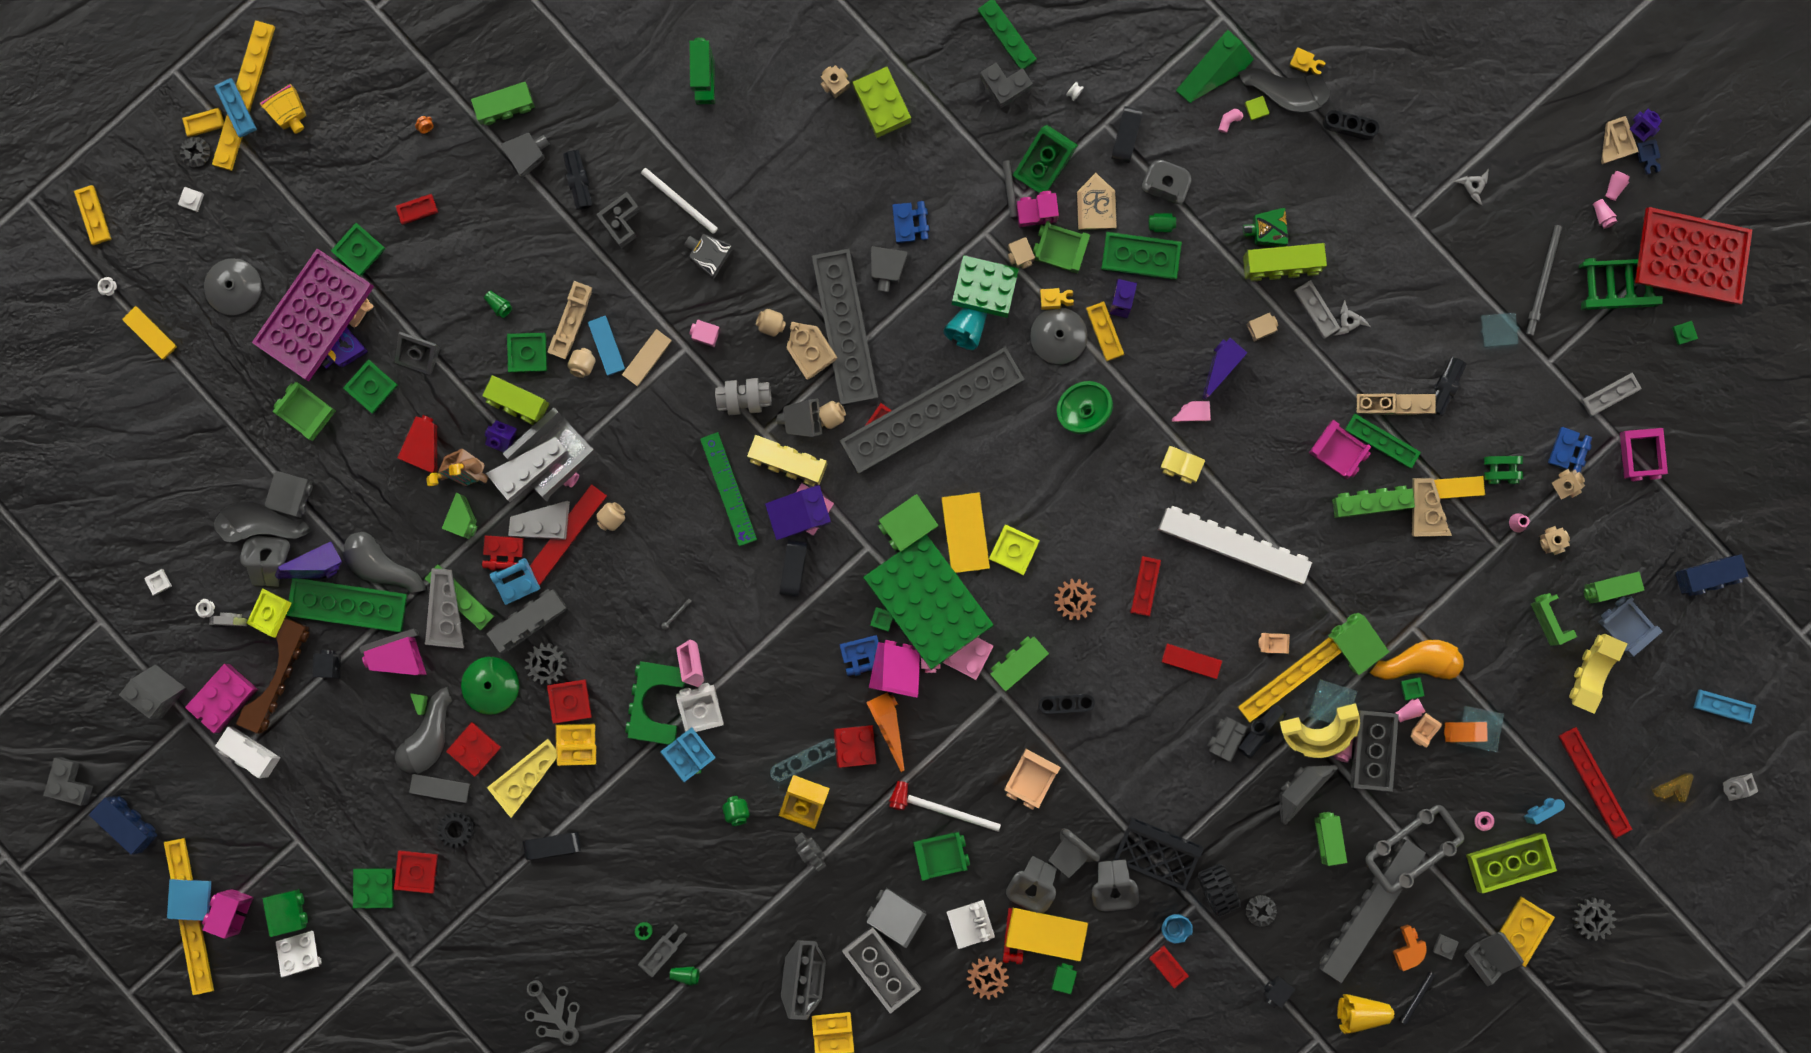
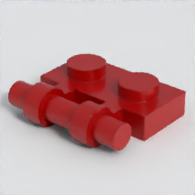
[482,535,524,571]

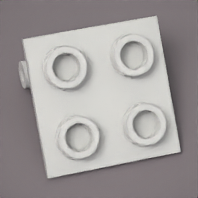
[947,900,995,949]
[276,931,322,977]

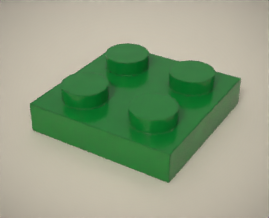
[331,223,386,277]
[507,333,547,373]
[343,359,398,414]
[353,868,394,908]

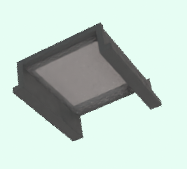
[503,407,598,501]

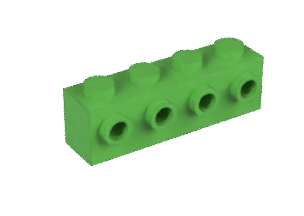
[1332,486,1415,518]

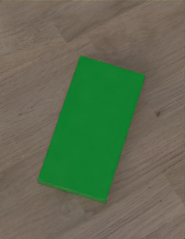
[1101,232,1182,280]

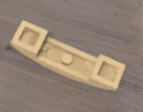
[548,281,592,359]

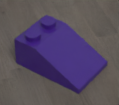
[1202,338,1247,400]
[765,485,831,540]
[275,541,342,579]

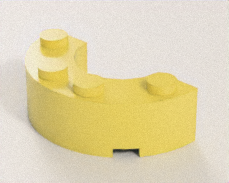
[1569,634,1628,714]
[1280,703,1360,758]

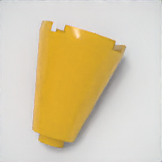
[1337,994,1394,1034]

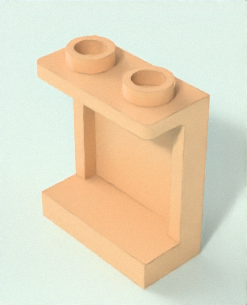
[1004,749,1061,809]

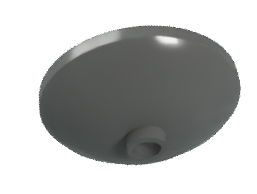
[204,258,262,316]
[1030,308,1088,365]

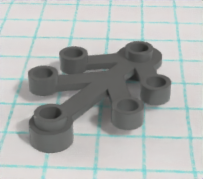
[525,980,580,1046]

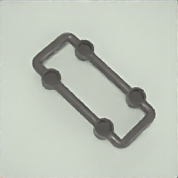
[1366,805,1464,893]

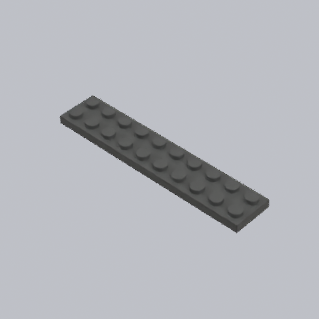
[840,347,1025,474]

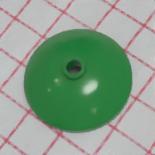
[1057,381,1113,434]
[461,657,519,714]

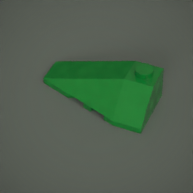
[1176,30,1254,103]

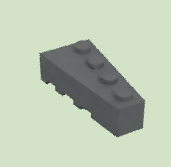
[486,589,568,653]

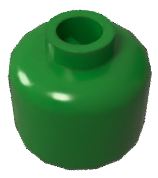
[722,796,750,826]

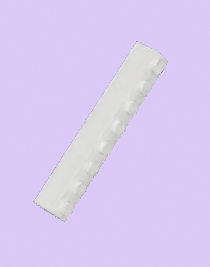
[1158,506,1312,585]

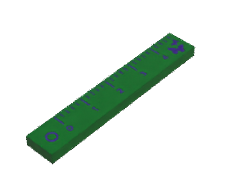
[700,432,757,547]

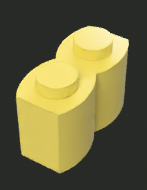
[1160,446,1205,484]

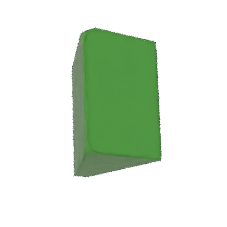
[411,693,428,715]

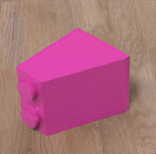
[362,637,427,675]
[869,640,920,698]

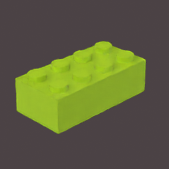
[1243,243,1327,282]
[1466,832,1557,893]

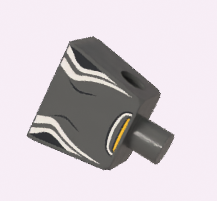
[684,234,733,279]

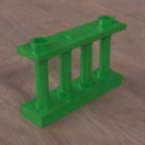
[1579,258,1663,310]

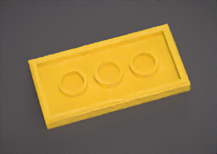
[942,492,990,573]
[1005,908,1088,961]

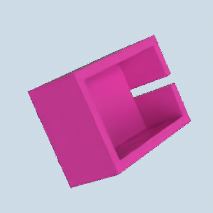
[185,664,258,733]
[202,889,253,939]

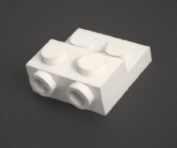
[676,683,724,732]

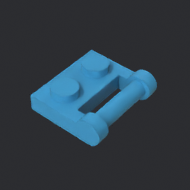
[490,558,540,605]
[1524,798,1565,825]

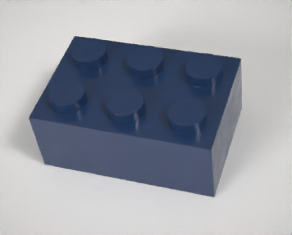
[1675,554,1749,596]
[89,796,158,855]

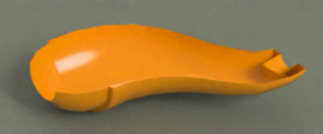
[1369,640,1464,680]

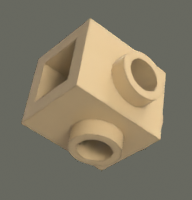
[820,65,850,98]
[1552,469,1585,500]
[1539,526,1570,555]

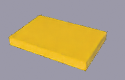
[1499,897,1555,967]

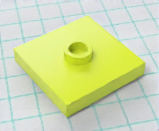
[989,524,1040,575]
[246,589,291,638]

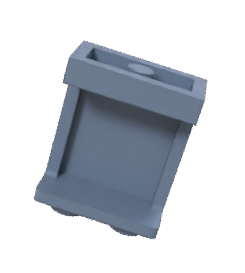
[1598,596,1663,657]

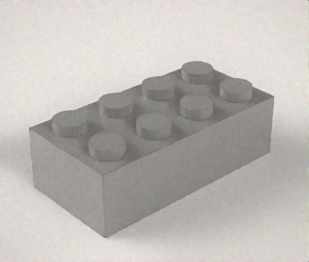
[842,926,921,1014]

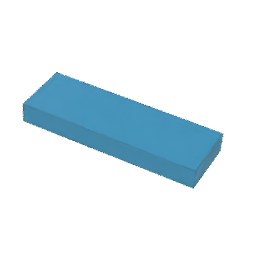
[214,78,257,138]
[588,315,626,376]
[1694,690,1756,724]

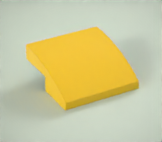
[556,724,596,766]
[812,1012,854,1053]

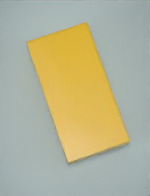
[182,108,224,137]

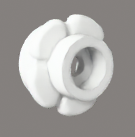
[98,277,117,296]
[196,599,215,618]

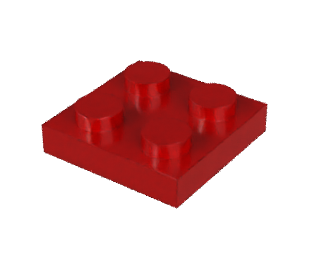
[547,679,592,724]
[446,722,501,777]
[834,725,876,768]
[394,850,438,893]

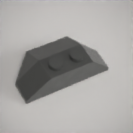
[1279,765,1338,825]
[781,940,826,1020]

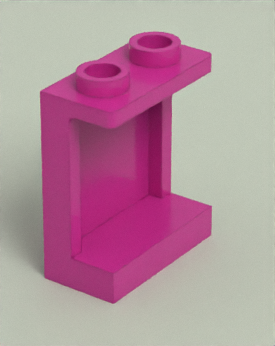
[1309,420,1371,479]

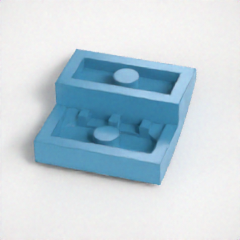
[660,727,715,783]
[167,879,211,921]

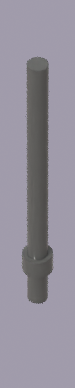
[1526,225,1562,336]

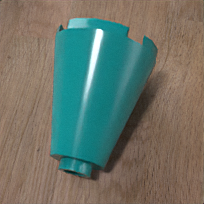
[943,308,988,350]

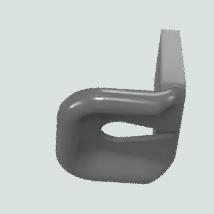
[1142,160,1191,204]
[240,536,290,587]
[1048,828,1100,878]
[1006,856,1057,913]
[1092,860,1140,911]

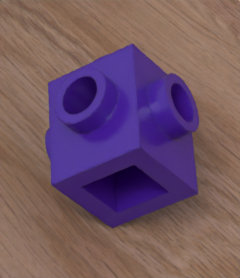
[1630,109,1662,142]
[485,420,517,452]

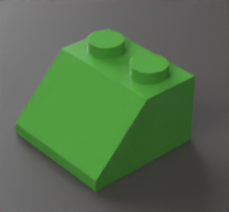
[442,493,478,539]

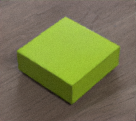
[1244,96,1269,121]

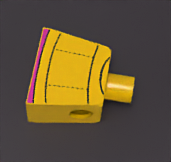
[260,84,306,134]

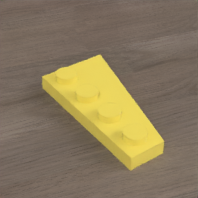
[487,739,556,818]

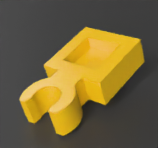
[1289,47,1326,76]
[1040,288,1074,310]

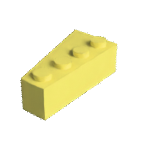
[747,435,827,487]

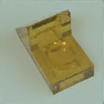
[1652,773,1694,803]

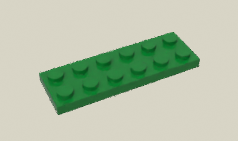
[286,578,408,632]

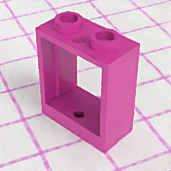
[1620,428,1668,481]

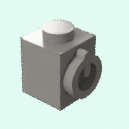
[1723,773,1758,801]

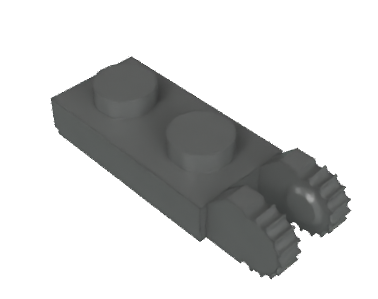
[638,924,687,977]

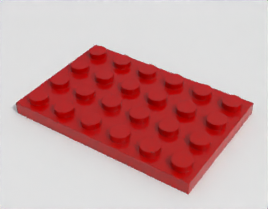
[1635,207,1752,305]

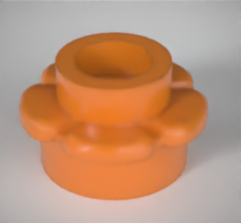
[415,116,434,134]

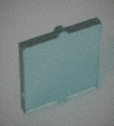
[1481,313,1519,347]

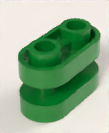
[1484,456,1523,484]

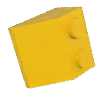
[779,775,830,829]

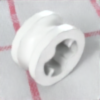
[1066,82,1084,101]

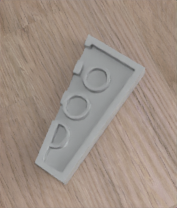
[486,437,569,502]
[425,568,465,648]

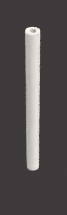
[641,168,718,234]
[907,795,1001,832]

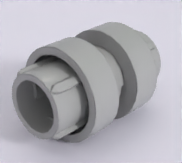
[715,378,772,415]

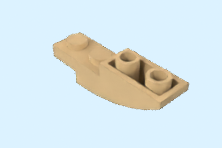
[1357,394,1436,415]

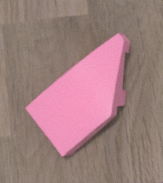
[1172,401,1211,422]

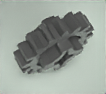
[525,643,567,685]
[794,832,826,872]
[1572,898,1617,941]

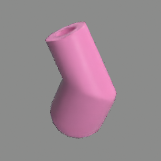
[1218,109,1243,133]

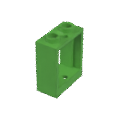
[1584,572,1644,603]
[1314,812,1347,866]

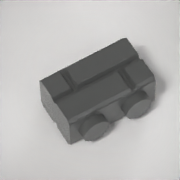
[1207,717,1248,762]

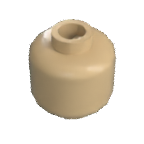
[756,309,786,336]
[567,348,596,378]
[819,401,846,429]
[597,502,625,531]

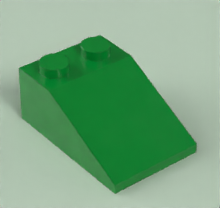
[1013,125,1078,193]
[262,889,308,937]

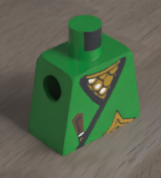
[1243,208,1288,247]

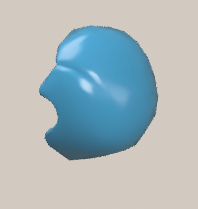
[1161,914,1193,944]

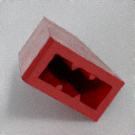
[398,415,437,473]

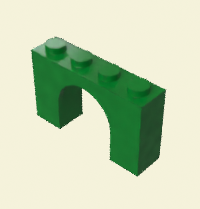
[689,38,715,104]
[625,661,685,744]

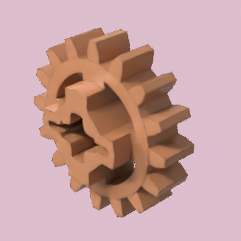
[1054,579,1096,620]
[967,956,1009,1000]

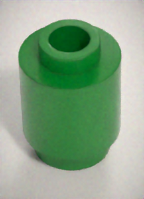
[1149,213,1176,232]

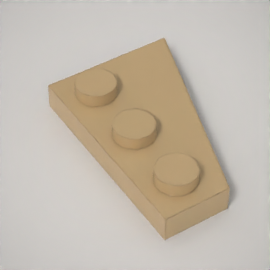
[1412,478,1452,536]

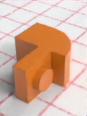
[1444,722,1488,742]
[1393,925,1426,971]

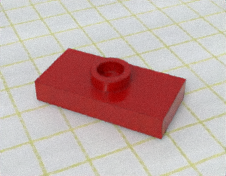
[395,194,438,225]
[1149,945,1189,988]

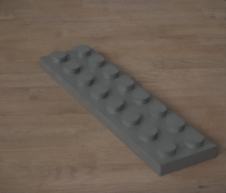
[812,249,878,405]

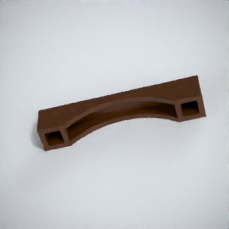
[236,618,309,733]

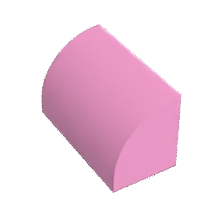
[676,640,704,687]

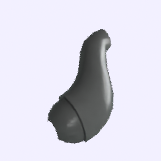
[1238,68,1331,113]
[214,502,311,542]
[342,532,426,594]
[395,687,453,774]

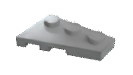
[508,501,570,540]
[209,613,248,626]

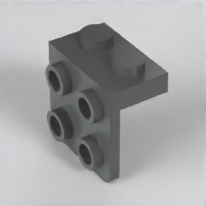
[265,471,313,518]
[1464,932,1524,987]

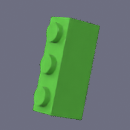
[471,82,535,125]
[990,636,1049,692]

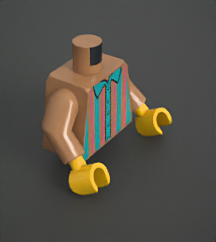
[426,449,488,486]

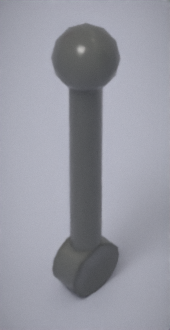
[661,599,692,630]

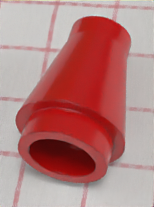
[889,781,908,811]

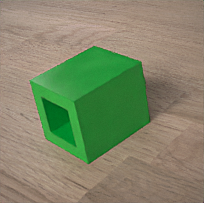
[1051,963,1077,994]

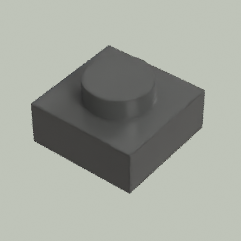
[1432,934,1459,960]

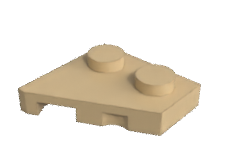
[1601,116,1639,164]

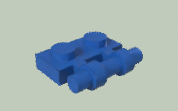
[892,201,930,243]
[1548,427,1592,473]
[840,635,878,676]

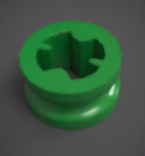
[635,922,653,940]

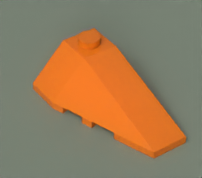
[866,692,904,772]

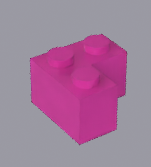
[1016,191,1059,227]

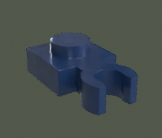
[1636,139,1661,175]

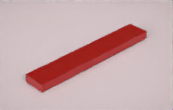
[523,484,607,586]
[1558,727,1632,838]

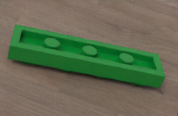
[977,0,1037,69]
[1345,414,1421,469]

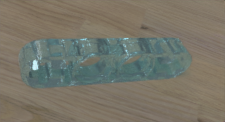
[770,738,836,781]

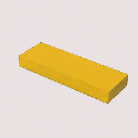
[74,185,111,245]
[1086,302,1124,362]
[122,306,177,360]
[1434,476,1485,499]

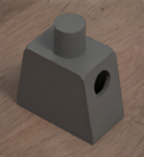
[500,133,550,178]
[871,246,908,293]
[776,398,822,437]

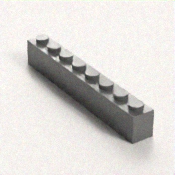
[1319,839,1426,983]

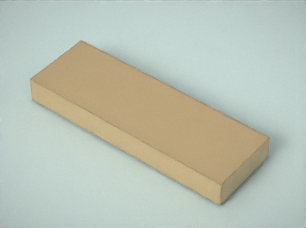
[622,329,672,387]

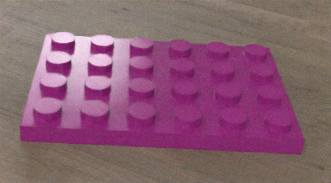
[252,249,374,381]

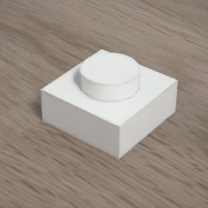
[178,187,204,212]
[144,569,172,595]

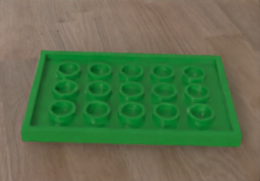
[863,534,994,670]

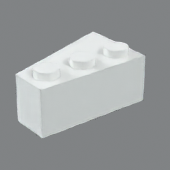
[215,726,281,779]

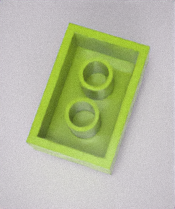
[853,67,911,138]
[482,375,549,425]

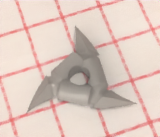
[1453,169,1489,206]
[1335,300,1371,335]

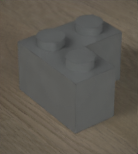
[980,62,1033,109]
[596,192,640,249]
[43,757,93,806]

